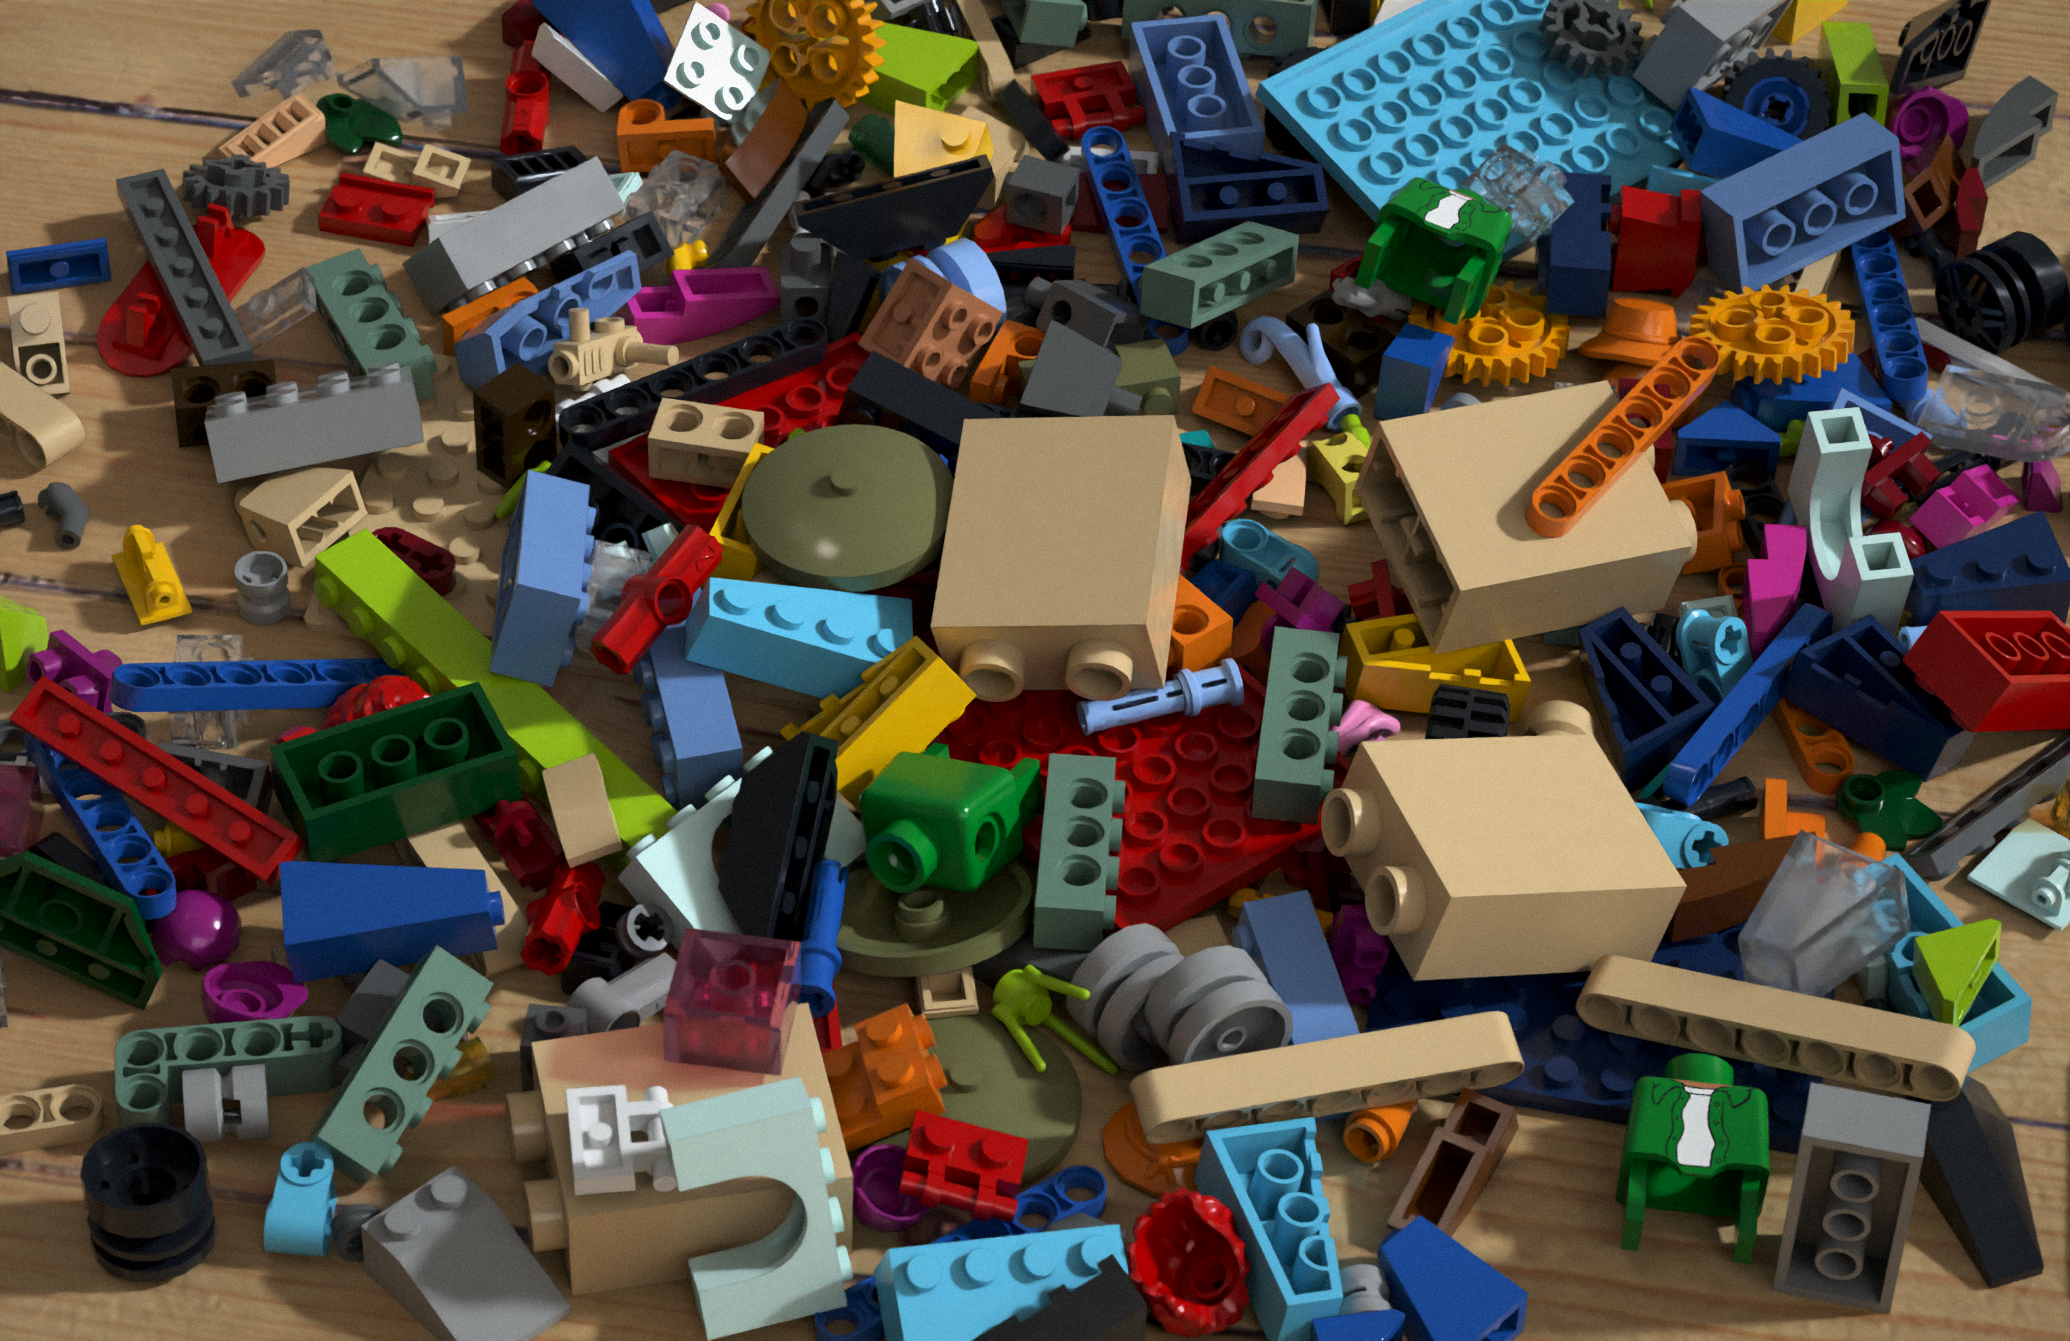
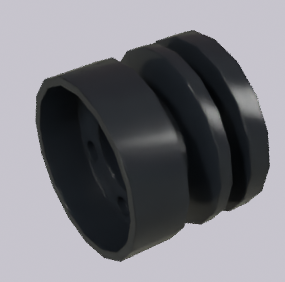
[1935,231,2070,355]
[80,1123,217,1282]

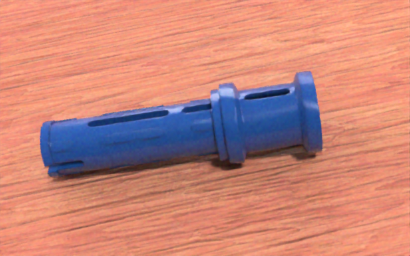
[784,860,850,1018]

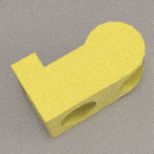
[1306,432,1369,525]

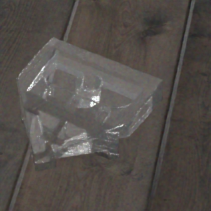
[231,29,340,100]

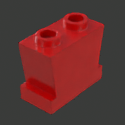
[1608,185,1702,298]

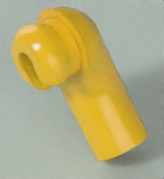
[665,240,709,282]

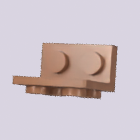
[858,257,1002,392]

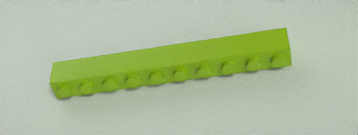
[313,528,678,875]

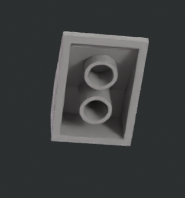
[361,1165,570,1341]

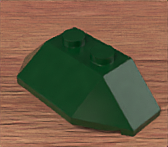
[0,851,163,1011]

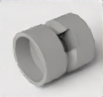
[182,1063,271,1144]

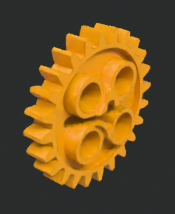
[744,0,886,112]
[1408,280,1570,386]
[1690,284,1855,385]

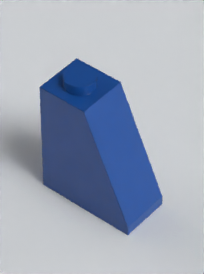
[1669,86,1803,180]
[1730,351,1892,433]
[1378,1215,1528,1341]

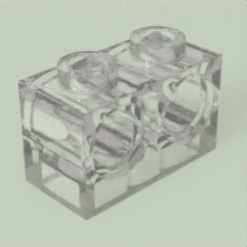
[1462,143,1574,243]
[622,149,725,249]
[571,539,651,649]
[168,635,254,749]

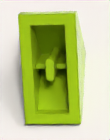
[1912,918,2002,1027]

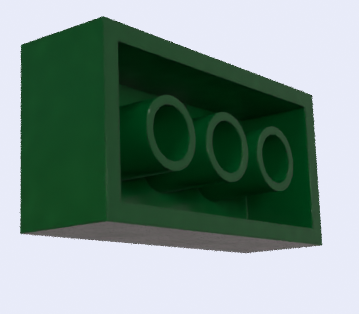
[269,681,522,863]

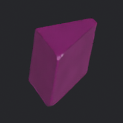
[2021,439,2063,513]

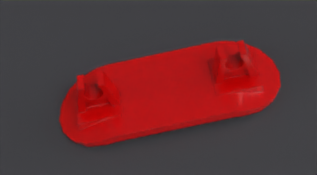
[96,203,265,378]

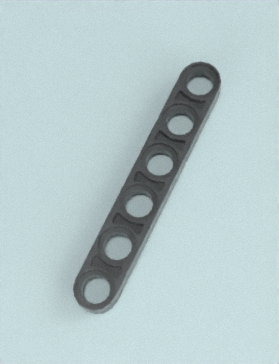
[704,97,850,269]

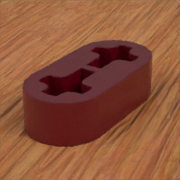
[372,527,456,597]

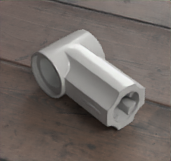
[567,952,686,1034]

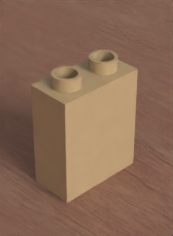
[1354,380,1697,654]
[930,415,1191,702]
[1321,734,1687,981]
[505,1003,853,1296]

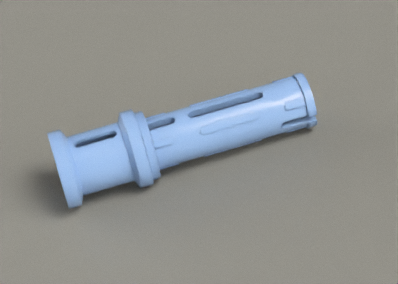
[1076,658,1244,736]

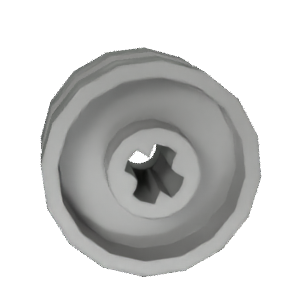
[1066,923,1186,1072]
[1144,945,1293,1066]

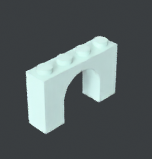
[1787,407,1914,637]
[617,746,866,976]
[659,1076,853,1340]

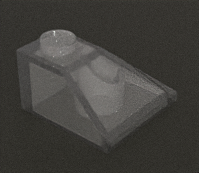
[337,56,468,130]

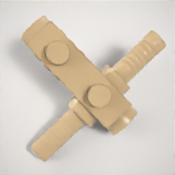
[548,308,679,392]

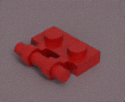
[1030,60,1146,141]
[897,1110,1029,1223]

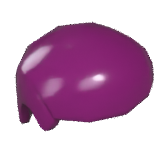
[151,889,242,972]
[850,1144,931,1232]

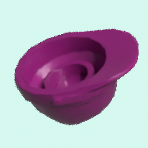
[1884,86,1969,163]
[201,960,308,1024]

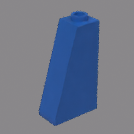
[531,0,683,111]
[279,861,506,983]

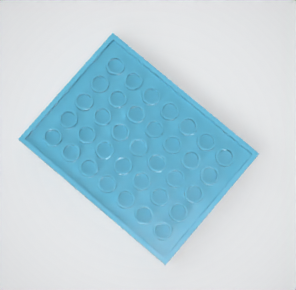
[1255,0,1685,264]

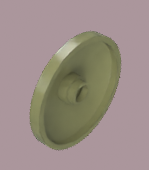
[742,424,954,592]
[837,859,1035,977]
[862,1011,1082,1195]

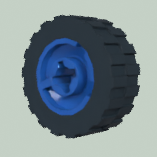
[1724,57,1830,141]

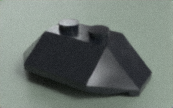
[792,154,994,262]
[718,731,839,958]

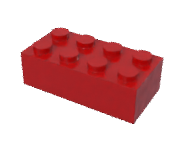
[1902,611,2070,733]

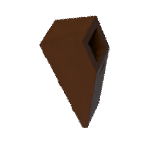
[1884,133,1967,240]

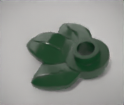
[316,93,404,155]
[1835,770,1943,852]

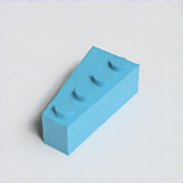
[685,577,913,699]
[1850,852,2032,1074]
[1194,1117,1343,1341]
[874,1224,1130,1341]

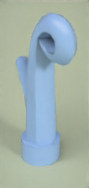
[1239,316,1362,433]

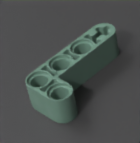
[114,1016,344,1128]

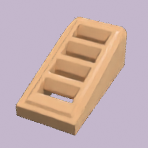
[218,93,327,168]

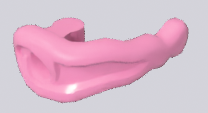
[1329,700,1400,755]

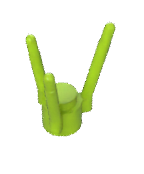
[992,965,1118,1075]

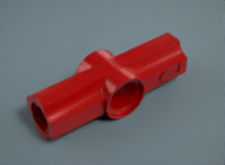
[500,41,553,155]
[589,525,724,675]
[520,861,606,976]

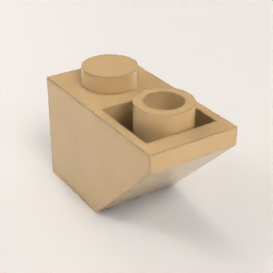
[7,291,70,395]

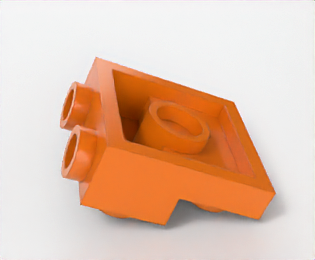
[1661,471,1746,575]
[822,1003,948,1153]

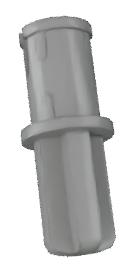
[1332,276,1412,320]

